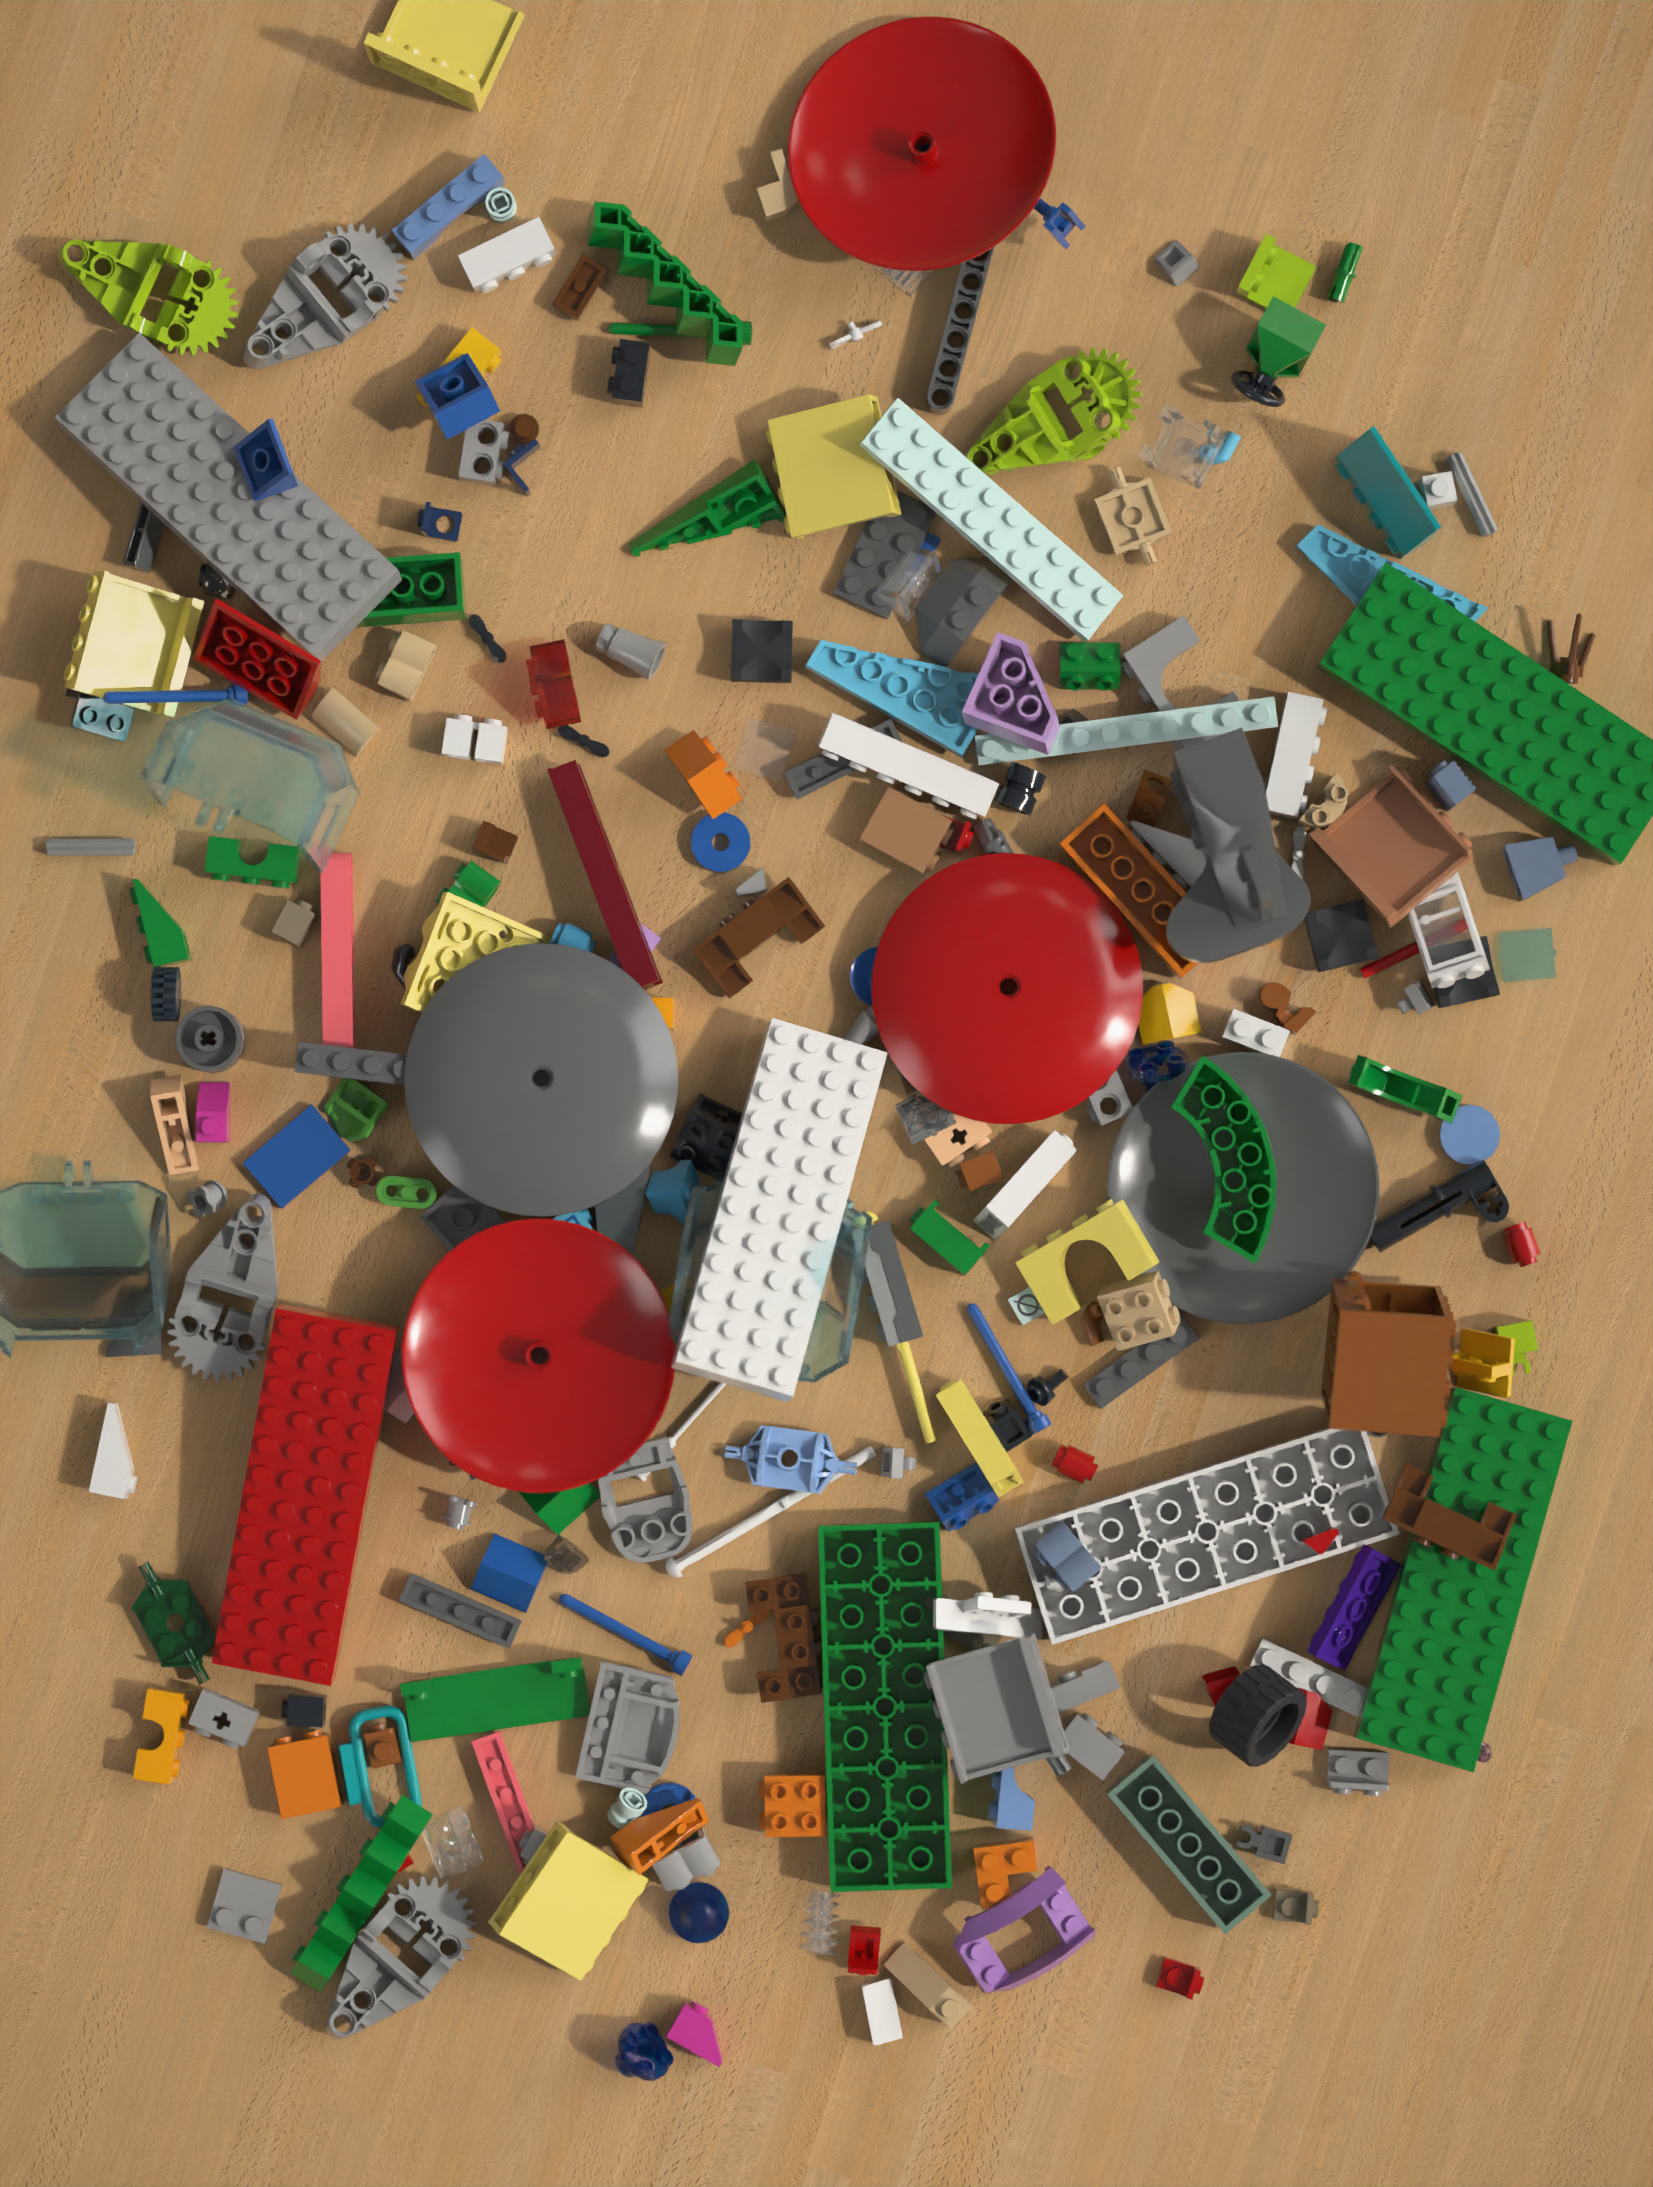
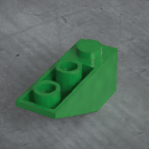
[129,878,192,967]

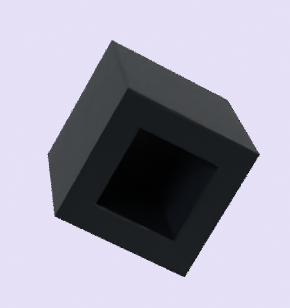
[281,1693,327,1728]

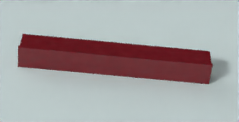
[547,760,663,990]

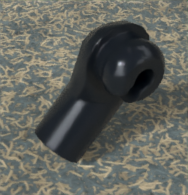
[391,944,415,990]

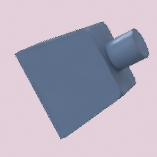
[1501,837,1578,901]

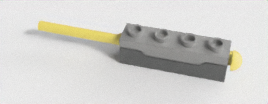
[850,1211,937,1444]

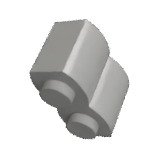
[652,1827,721,1892]

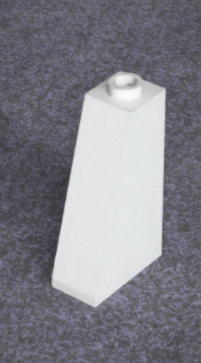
[973,1130,1077,1240]

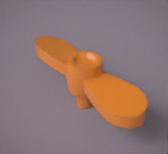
[724,1610,770,1648]

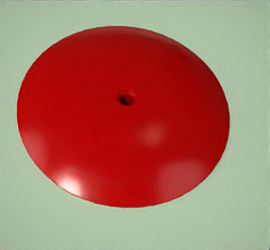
[788,17,1057,271]
[871,853,1143,1124]
[402,1219,676,1493]

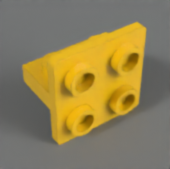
[1447,1328,1515,1398]

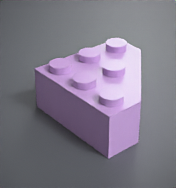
[962,632,1060,755]

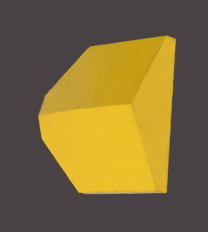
[1138,983,1202,1045]

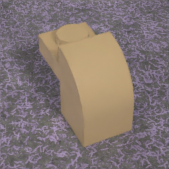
[757,149,800,222]

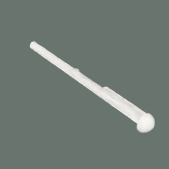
[665,1445,876,1578]

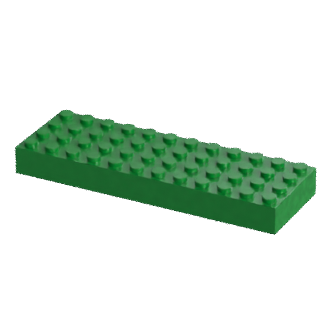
[1315,563,1653,865]
[1353,1387,1572,1773]
[818,1521,952,1892]

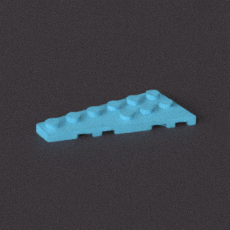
[1296,524,1488,621]
[805,640,978,758]

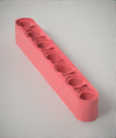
[320,852,355,1048]

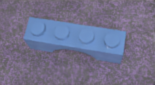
[392,154,506,260]
[987,1767,1035,1831]

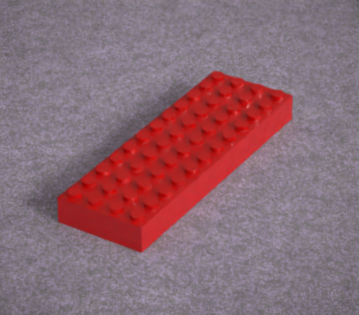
[212,1304,399,1686]

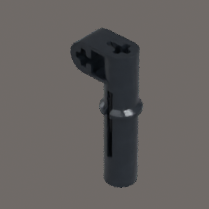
[1370,1160,1509,1253]

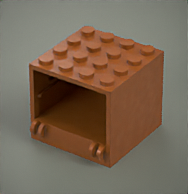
[1321,1271,1456,1437]

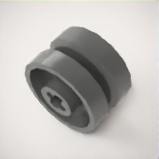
[175,1005,246,1074]

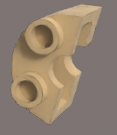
[1297,773,1348,828]

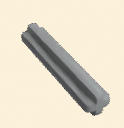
[1447,452,1497,537]
[46,839,136,856]

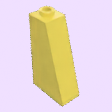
[936,1380,1024,1498]

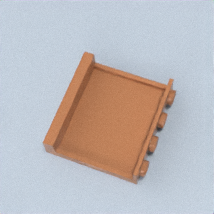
[1309,765,1473,928]

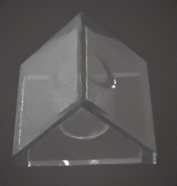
[875,546,942,622]

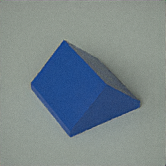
[233,419,298,501]
[471,1533,550,1613]

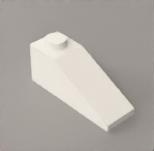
[89,1402,137,1499]

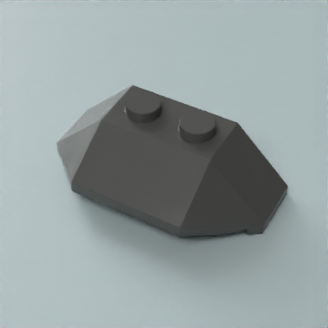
[915,557,1013,667]

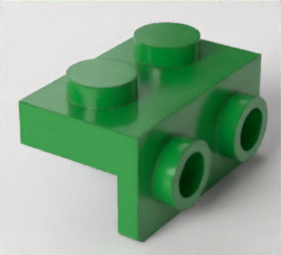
[1059,643,1121,691]

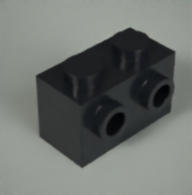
[607,339,651,408]

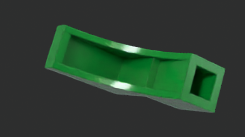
[1348,1055,1462,1124]

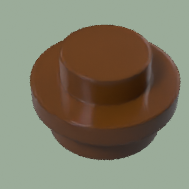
[509,414,539,444]

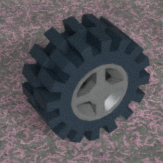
[151,967,181,1022]

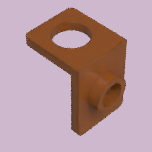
[1127,770,1172,828]

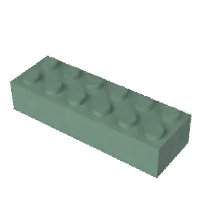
[1106,1752,1271,1935]

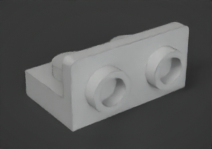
[1326,1749,1390,1796]

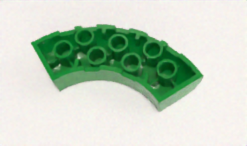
[1170,1055,1276,1264]

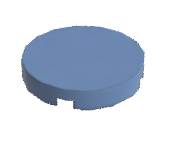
[1439,1105,1500,1165]

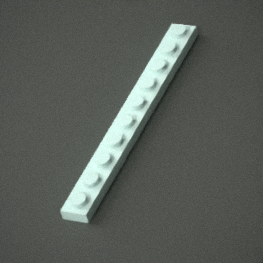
[975,696,1278,766]

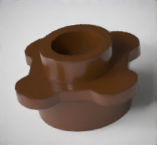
[347,1156,379,1188]

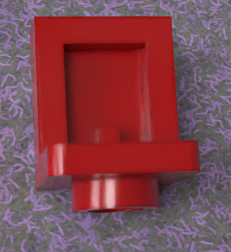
[847,1925,881,1976]

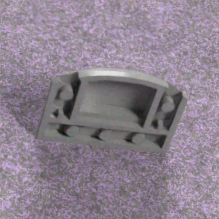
[575,1661,680,1794]

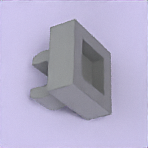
[1397,980,1435,1015]
[880,1446,916,1479]

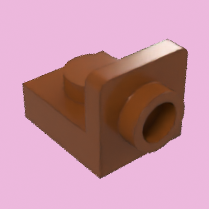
[363,1722,402,1769]

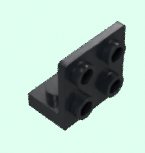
[670,1093,742,1181]

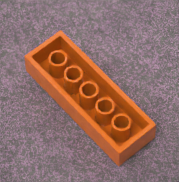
[1058,803,1198,980]

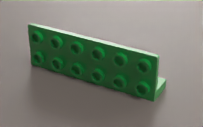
[400,1656,590,1742]

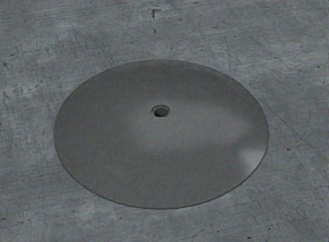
[404,943,678,1217]
[1107,1052,1379,1324]

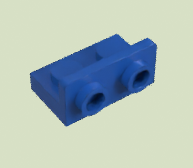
[925,1462,999,1532]

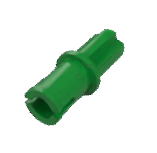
[1326,242,1363,303]

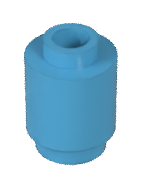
[550,923,597,953]

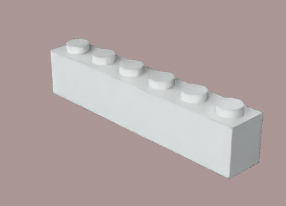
[817,712,999,819]

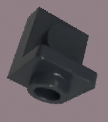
[982,1398,1032,1452]

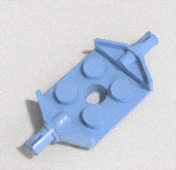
[725,1425,858,1495]

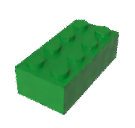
[355,552,466,628]

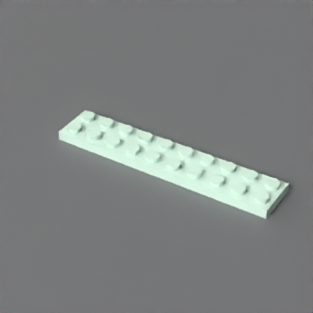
[859,398,1123,642]

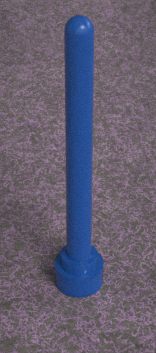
[103,683,248,708]
[967,1303,1052,1436]
[559,1594,693,1677]

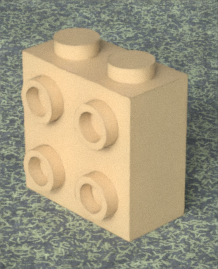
[1097,1270,1180,1351]

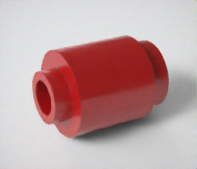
[1503,1221,1541,1268]
[1051,1444,1098,1484]

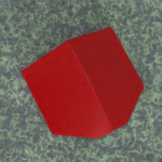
[1289,1688,1333,1750]

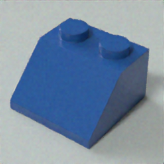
[415,353,500,439]

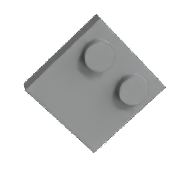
[207,1868,283,1944]

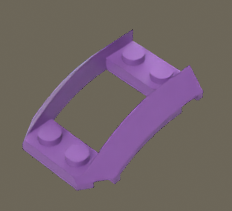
[953,1866,1096,1993]

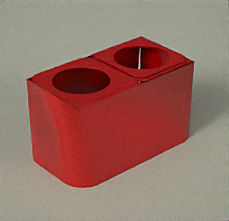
[1202,1666,1240,1708]

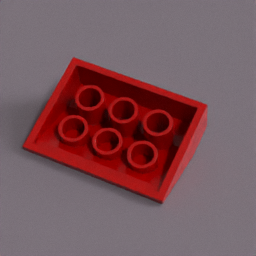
[194,599,321,720]

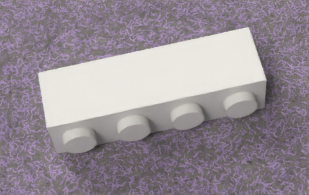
[1265,692,1327,819]

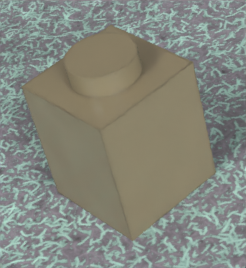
[271,898,317,947]

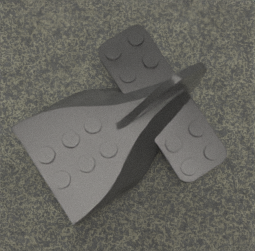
[1166,727,1310,963]

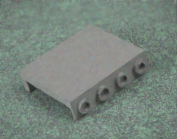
[924,1633,1069,1784]

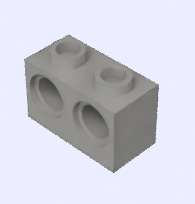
[458,420,509,486]
[1085,1071,1133,1126]

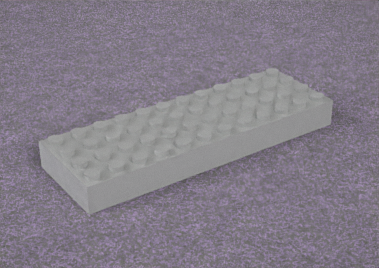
[55,333,402,662]

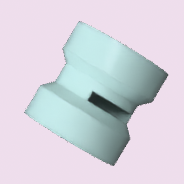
[485,187,517,223]
[607,1788,647,1829]

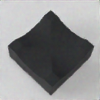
[731,619,793,683]
[1304,899,1379,973]
[1427,936,1500,1009]

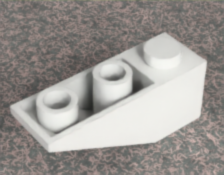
[1128,821,1206,889]

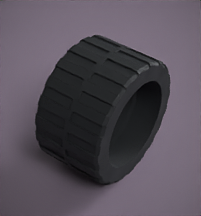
[1209,1664,1307,1767]

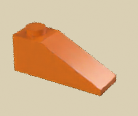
[610,1798,709,1875]

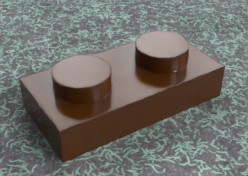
[552,253,609,321]

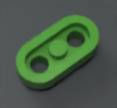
[376,1176,437,1209]

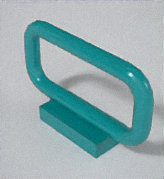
[337,1705,422,1828]

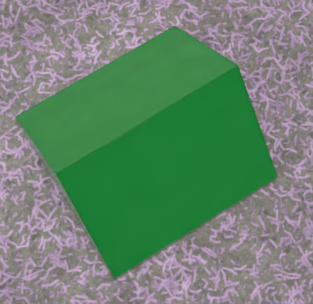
[518,1482,601,1535]

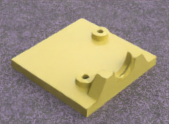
[401,892,552,1013]

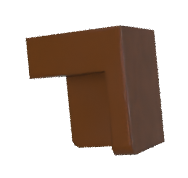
[472,821,518,864]

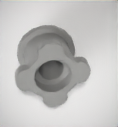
[187,1179,227,1218]
[441,1495,478,1530]

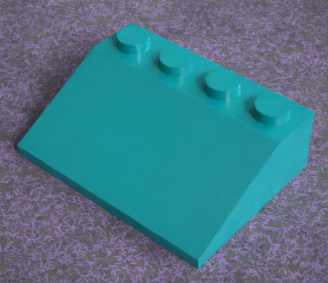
[1335,426,1441,559]

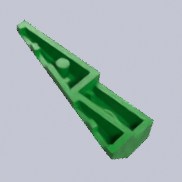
[629,459,787,557]

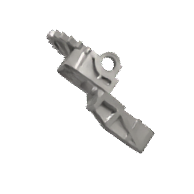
[243,223,407,369]
[167,1193,279,1382]
[326,1877,476,2040]

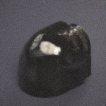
[544,1534,589,1574]

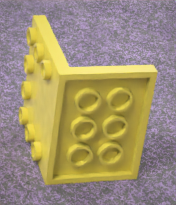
[363,0,525,113]

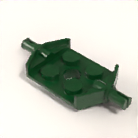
[131,1561,216,1685]

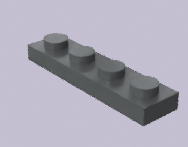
[783,718,903,800]
[1083,1314,1199,1409]
[399,1572,522,1649]

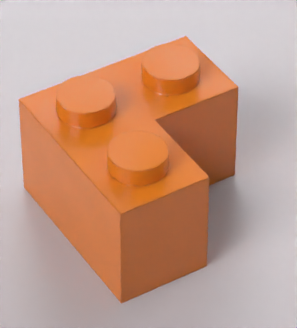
[664,729,742,819]
[972,1837,1038,1909]

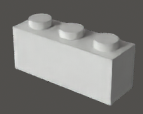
[458,217,556,294]

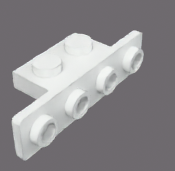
[933,1592,1042,1640]

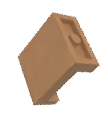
[860,786,955,876]

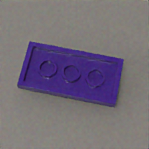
[1307,1544,1401,1671]

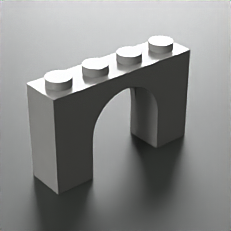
[1121,615,1240,751]

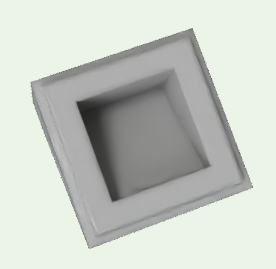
[1153,240,1199,286]
[736,868,767,897]

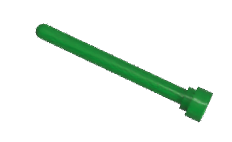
[608,321,752,345]

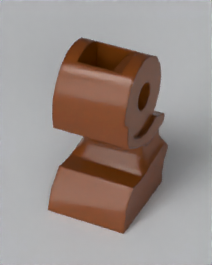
[1259,982,1316,1035]

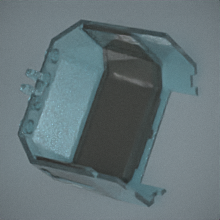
[0,1161,171,1359]

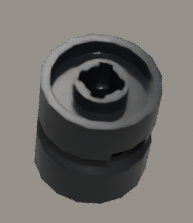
[995,762,1047,816]

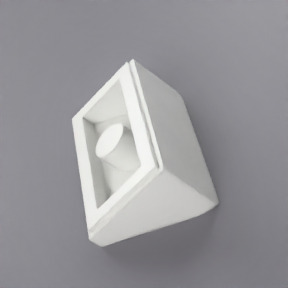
[862,1978,903,2046]

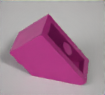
[196,1082,231,1143]
[666,2001,723,2067]

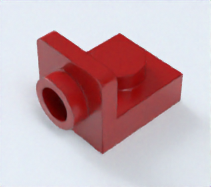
[1156,1957,1204,2000]

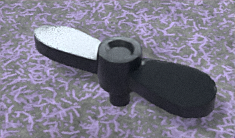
[469,614,507,663]
[558,725,610,757]

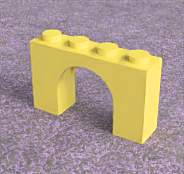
[1015,1199,1160,1325]

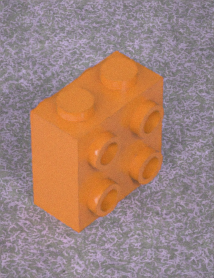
[758,1773,826,1837]

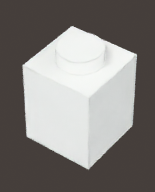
[1418,471,1457,510]

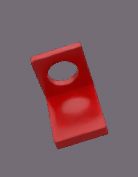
[941,815,975,854]

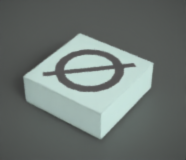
[1007,1287,1045,1326]

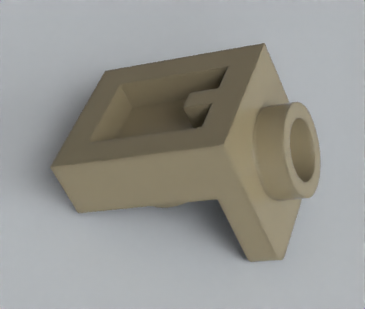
[1273,1888,1319,1925]

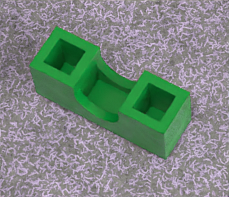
[204,836,301,889]

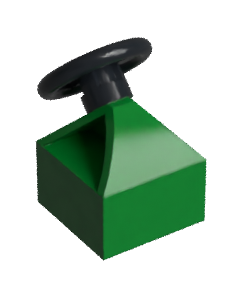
[1231,296,1326,407]

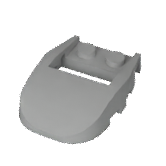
[598,1433,693,1563]

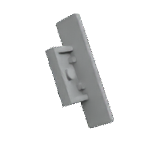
[1050,1660,1120,1714]

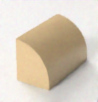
[312,687,381,756]

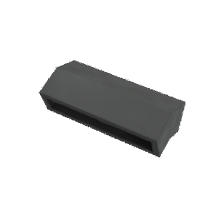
[122,503,165,574]

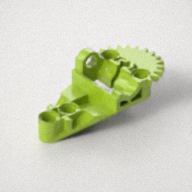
[58,239,239,356]
[966,348,1143,476]

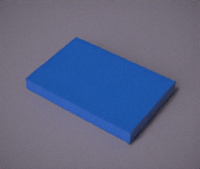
[243,1104,351,1209]

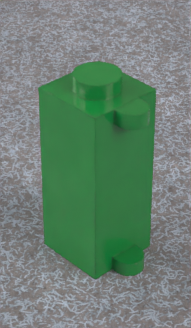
[909,1199,990,1276]

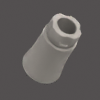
[595,624,667,681]

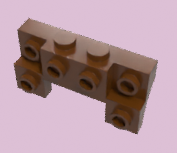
[692,877,825,999]
[1381,1463,1517,1570]
[745,1573,822,1703]

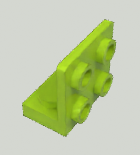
[1236,234,1316,309]

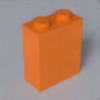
[267,1729,344,1819]

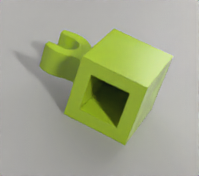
[1493,1320,1538,1376]

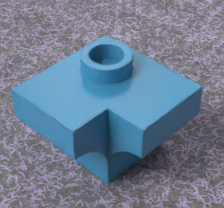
[645,1160,701,1224]

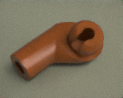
[1080,1301,1104,1346]

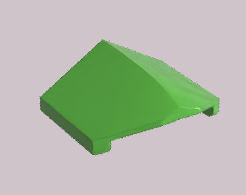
[324,1078,390,1142]

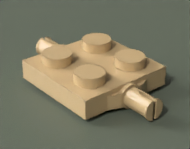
[1094,467,1172,566]

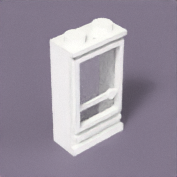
[1408,872,1490,988]

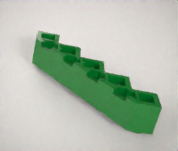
[588,201,743,366]
[290,1795,433,1993]

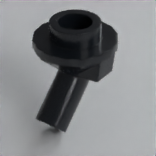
[1028,1368,1069,1406]

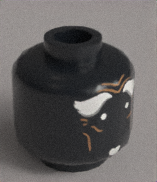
[199,563,236,599]

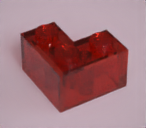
[526,639,582,729]

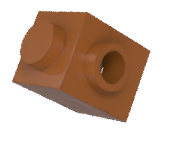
[956,1151,1004,1192]

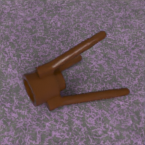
[1547,613,1595,684]

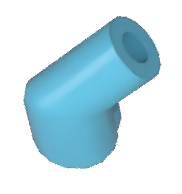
[1199,430,1241,465]

